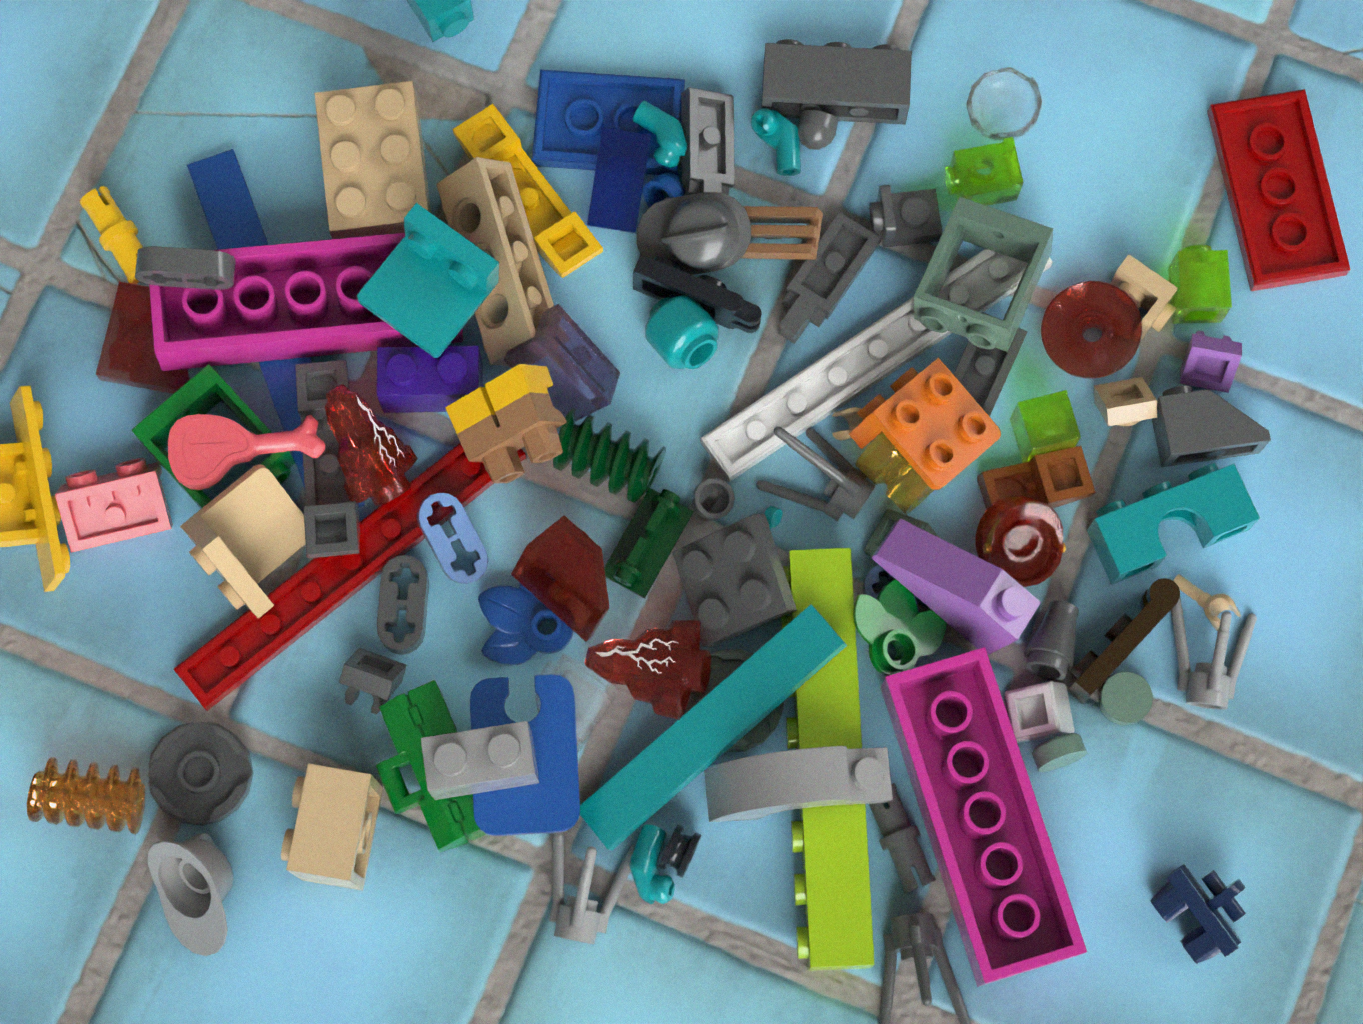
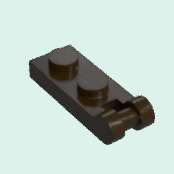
[1067,578,1180,704]

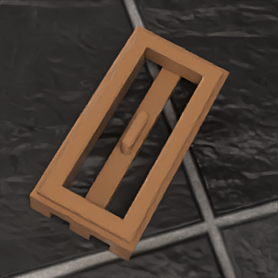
[740,206,823,260]

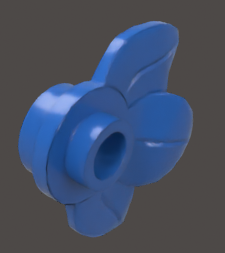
[478,568,574,665]

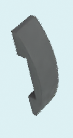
[295,360,360,558]

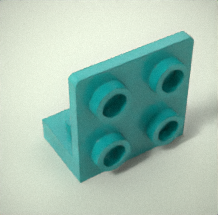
[357,203,499,358]

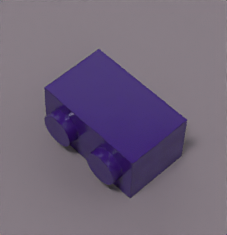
[377,346,483,413]

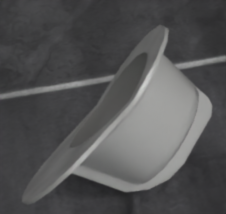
[147,833,234,956]

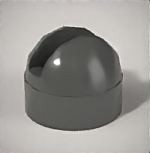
[797,110,838,150]
[692,478,735,520]

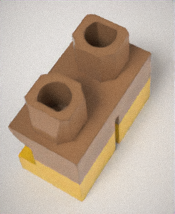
[445,364,567,483]

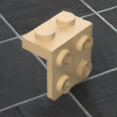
[180,464,306,619]

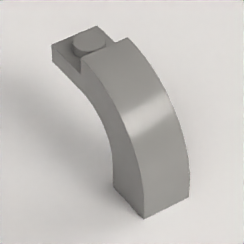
[704,746,893,822]

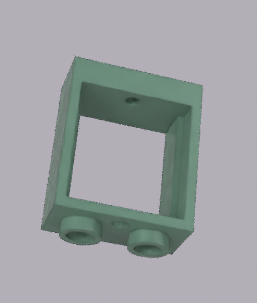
[914,197,1053,352]

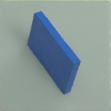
[532,69,685,176]

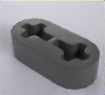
[135,246,236,290]
[377,555,429,655]

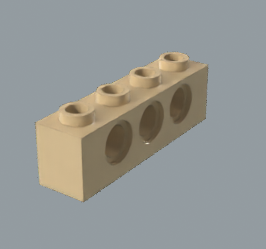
[436,157,565,366]

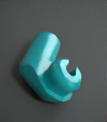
[633,100,688,168]
[750,108,801,176]
[629,824,675,904]

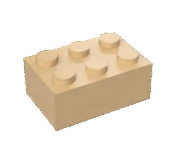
[314,81,431,239]

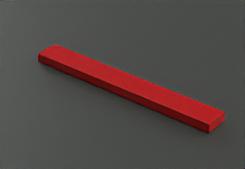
[173,443,526,711]

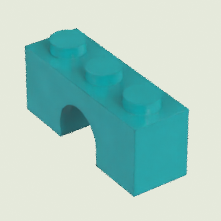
[1087,463,1260,585]

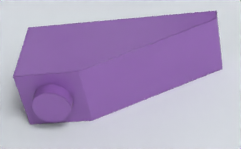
[871,518,1041,655]

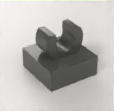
[339,648,407,714]

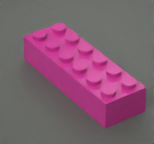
[149,233,463,371]
[880,647,1087,987]

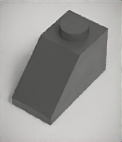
[1152,386,1271,467]

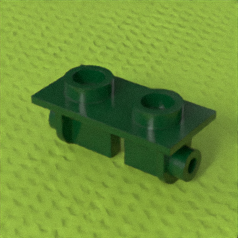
[601,488,694,599]

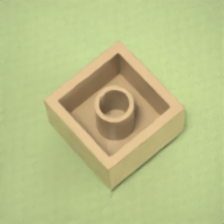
[281,764,383,891]

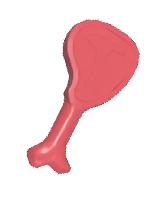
[168,414,326,490]

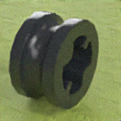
[659,825,702,878]

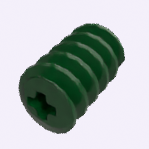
[553,408,666,503]

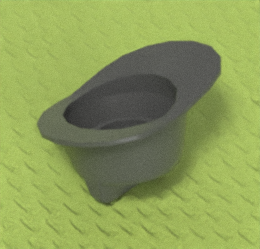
[637,192,751,275]

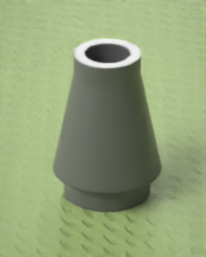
[1024,600,1079,681]

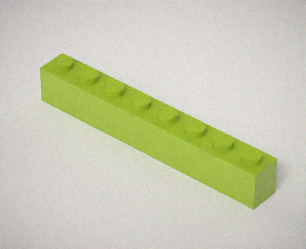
[781,548,875,971]

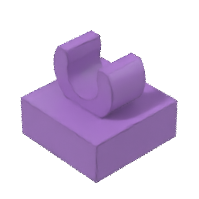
[1179,330,1242,393]

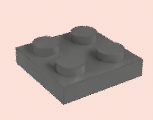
[672,514,797,647]

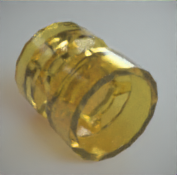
[855,432,934,515]

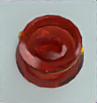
[975,495,1066,587]

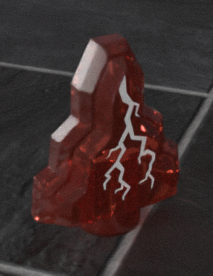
[325,384,418,506]
[584,620,712,720]

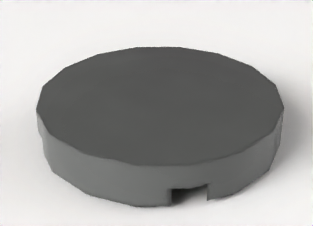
[148,722,253,826]

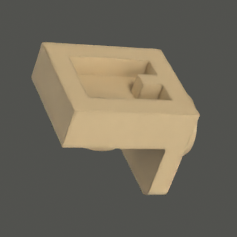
[1110,254,1178,340]

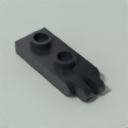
[633,254,762,333]

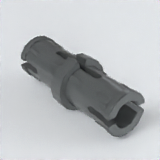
[869,783,936,893]

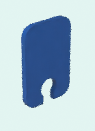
[470,674,580,836]

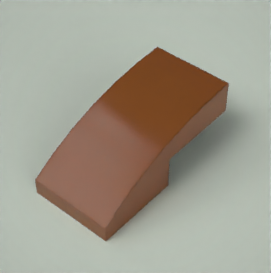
[977,445,1096,524]

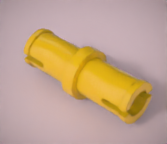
[80,186,143,285]

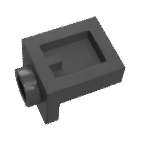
[869,185,943,248]

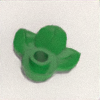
[853,579,947,676]

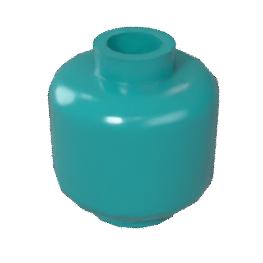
[645,295,719,369]

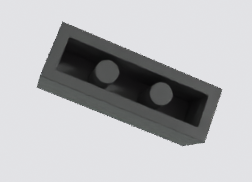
[761,39,912,124]

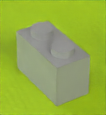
[421,721,540,800]

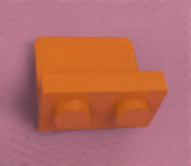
[849,357,1001,490]

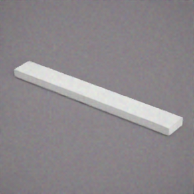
[701,249,1053,482]

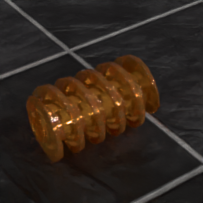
[27,757,145,835]

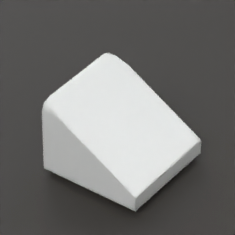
[1005,681,1074,742]

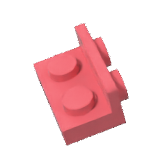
[55,458,173,553]

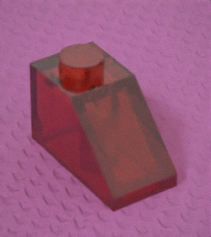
[511,515,610,642]

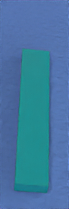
[580,604,848,851]

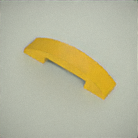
[452,104,603,278]

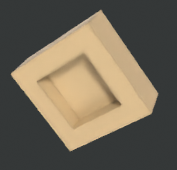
[1094,377,1157,426]

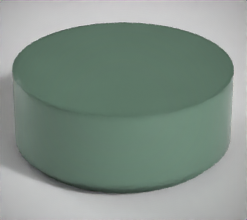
[1098,672,1153,726]
[1032,733,1087,772]

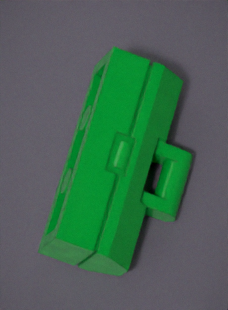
[375,680,487,852]

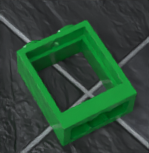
[131,364,295,509]

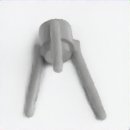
[1171,598,1257,710]
[549,832,635,945]

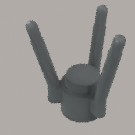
[756,426,876,521]
[879,913,971,1024]

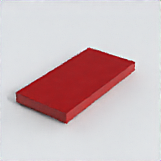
[1207,89,1351,291]

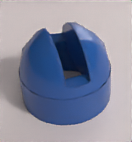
[643,173,685,208]

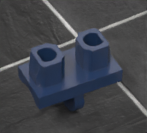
[1150,864,1246,964]

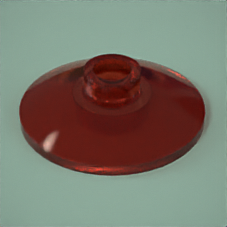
[1041,281,1142,379]

